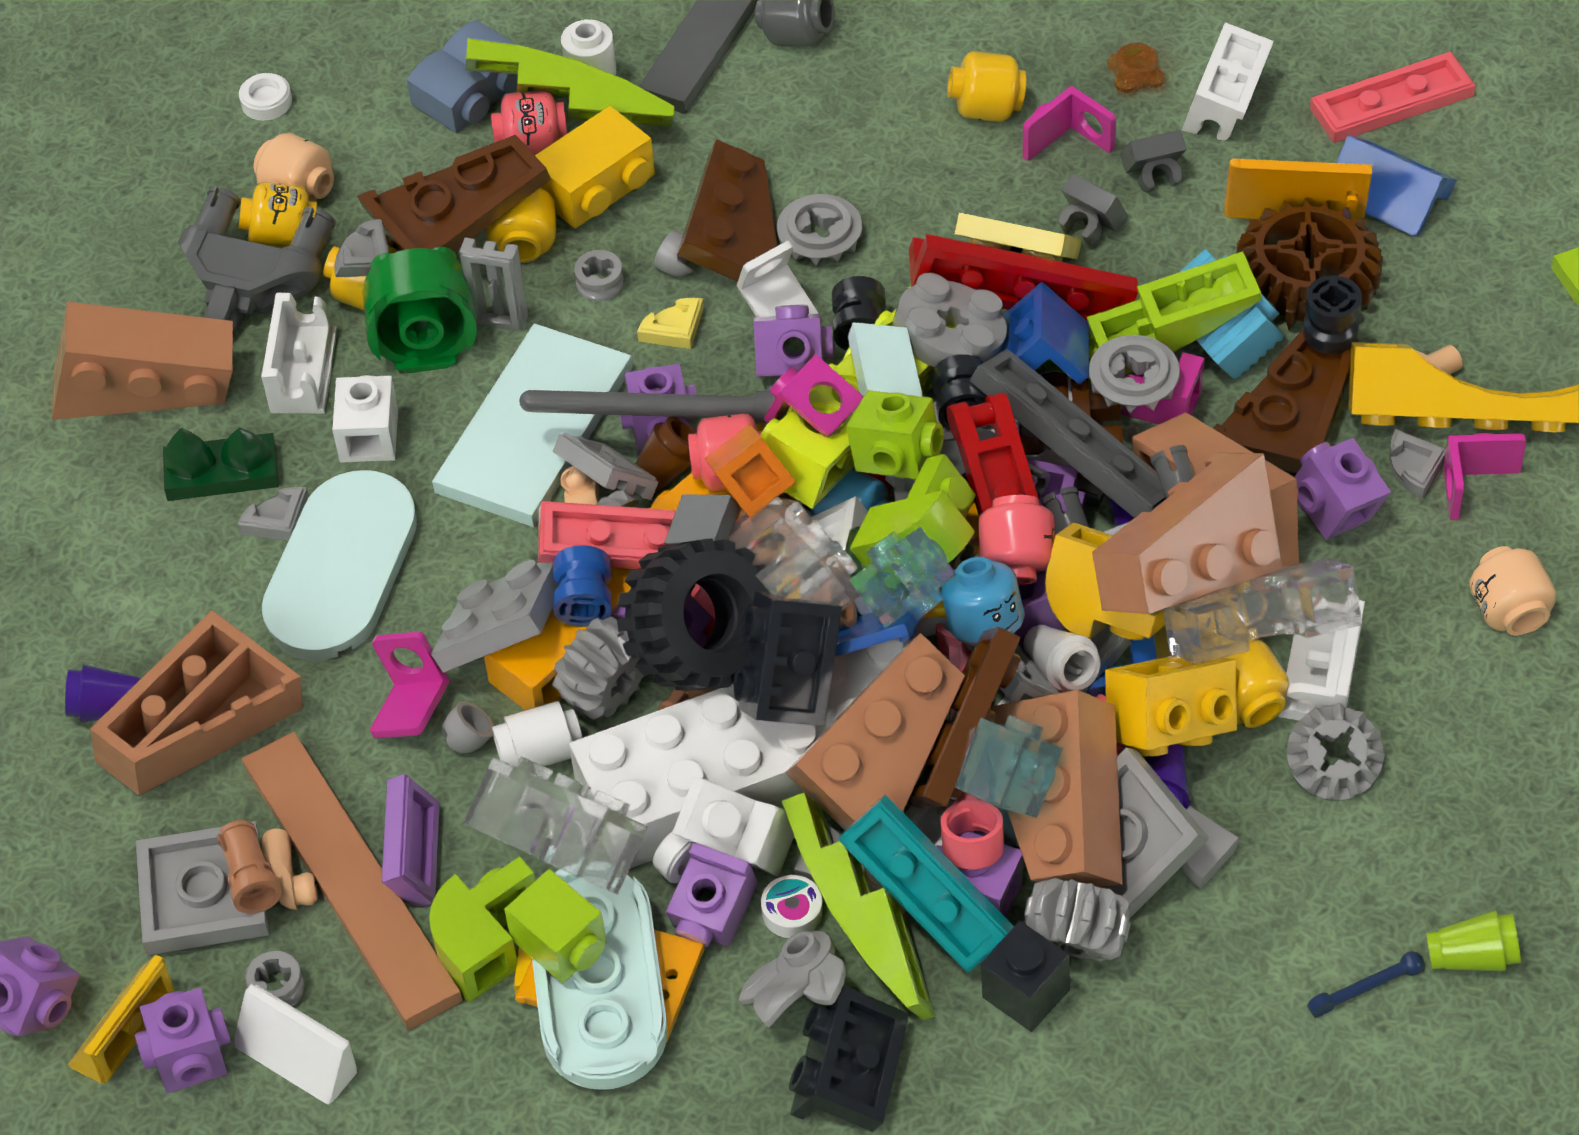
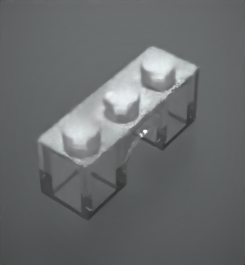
[728,497,863,611]
[1163,558,1363,664]
[463,756,648,895]

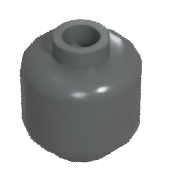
[755,0,835,47]

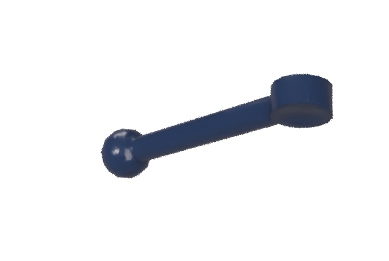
[1307,951,1425,1018]

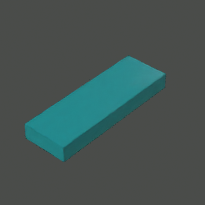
[838,794,1014,973]

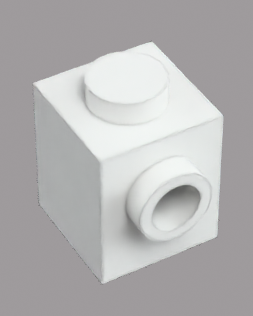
[332,375,398,462]

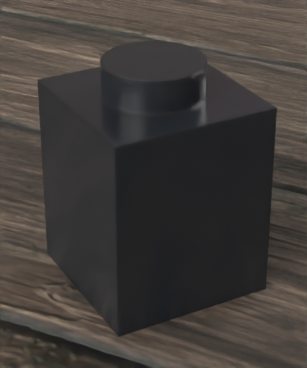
[980,920,1070,1032]

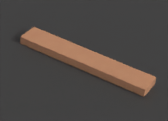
[241,732,463,1031]

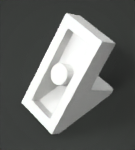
[672,776,794,877]

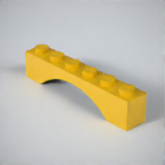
[1348,342,1579,432]

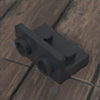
[734,591,842,726]
[789,985,909,1132]

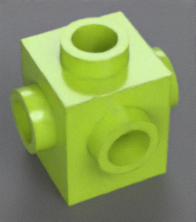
[846,390,944,479]

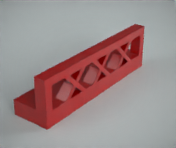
[909,234,1138,323]

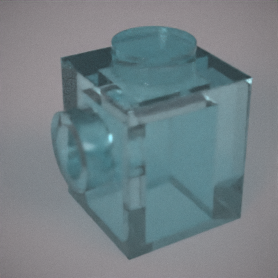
[954,715,1063,818]

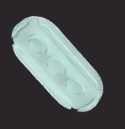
[262,470,417,661]
[532,861,667,1090]

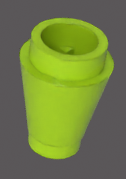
[1426,910,1521,972]

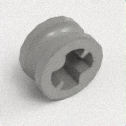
[574,250,624,301]
[245,951,305,1006]

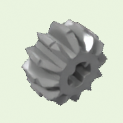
[553,616,645,720]
[1024,878,1131,962]

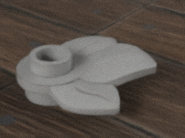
[739,931,847,1027]

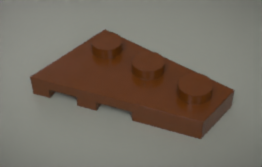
[357,135,551,252]
[677,139,777,282]
[1213,330,1359,473]
[907,627,1021,808]

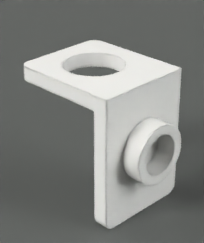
[737,240,819,317]

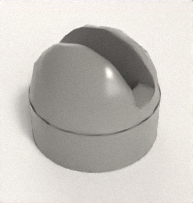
[654,229,694,277]
[442,701,494,754]

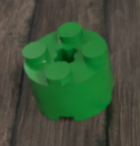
[362,247,477,373]

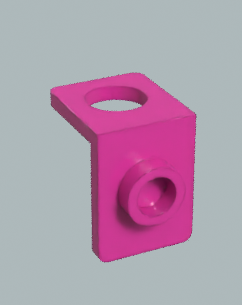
[1022,85,1116,161]
[764,354,863,437]
[1443,433,1526,520]
[370,631,450,738]

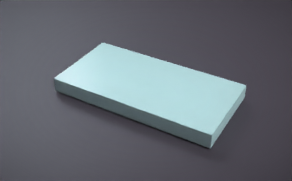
[432,323,633,527]

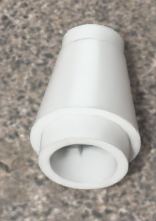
[1023,625,1101,692]

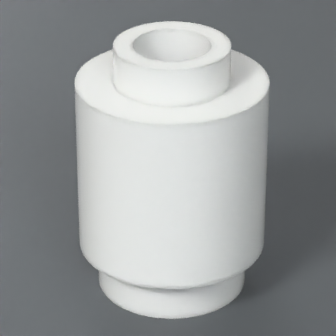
[561,19,617,76]
[491,701,582,774]

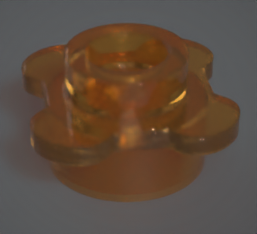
[1107,43,1165,93]

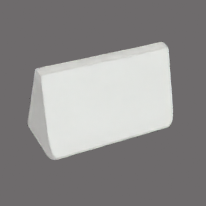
[234,984,357,1104]

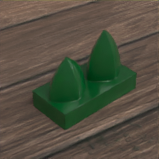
[163,427,279,501]

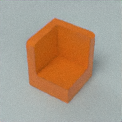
[705,424,796,518]

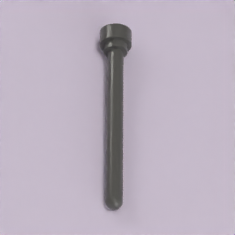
[519,386,790,427]

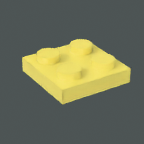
[955,213,1082,262]

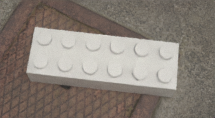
[569,638,949,872]

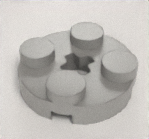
[893,273,1007,367]

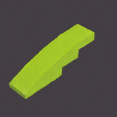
[466,38,674,126]
[1042,251,1262,384]
[782,793,935,1020]

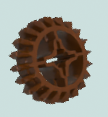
[1236,198,1383,330]

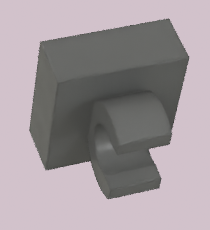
[1120,130,1187,192]
[1058,173,1128,246]

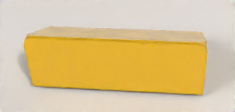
[68,955,174,1084]

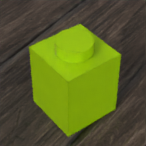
[504,869,607,984]

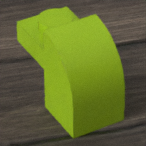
[850,454,976,589]
[429,856,535,1003]

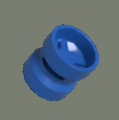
[553,545,612,627]

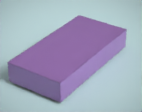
[382,774,440,908]

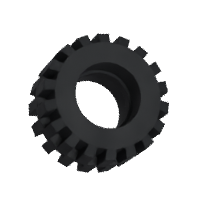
[617,538,780,691]

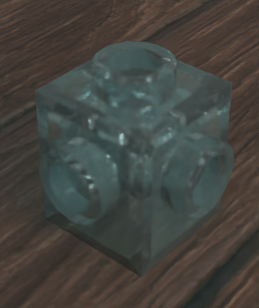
[849,527,957,628]

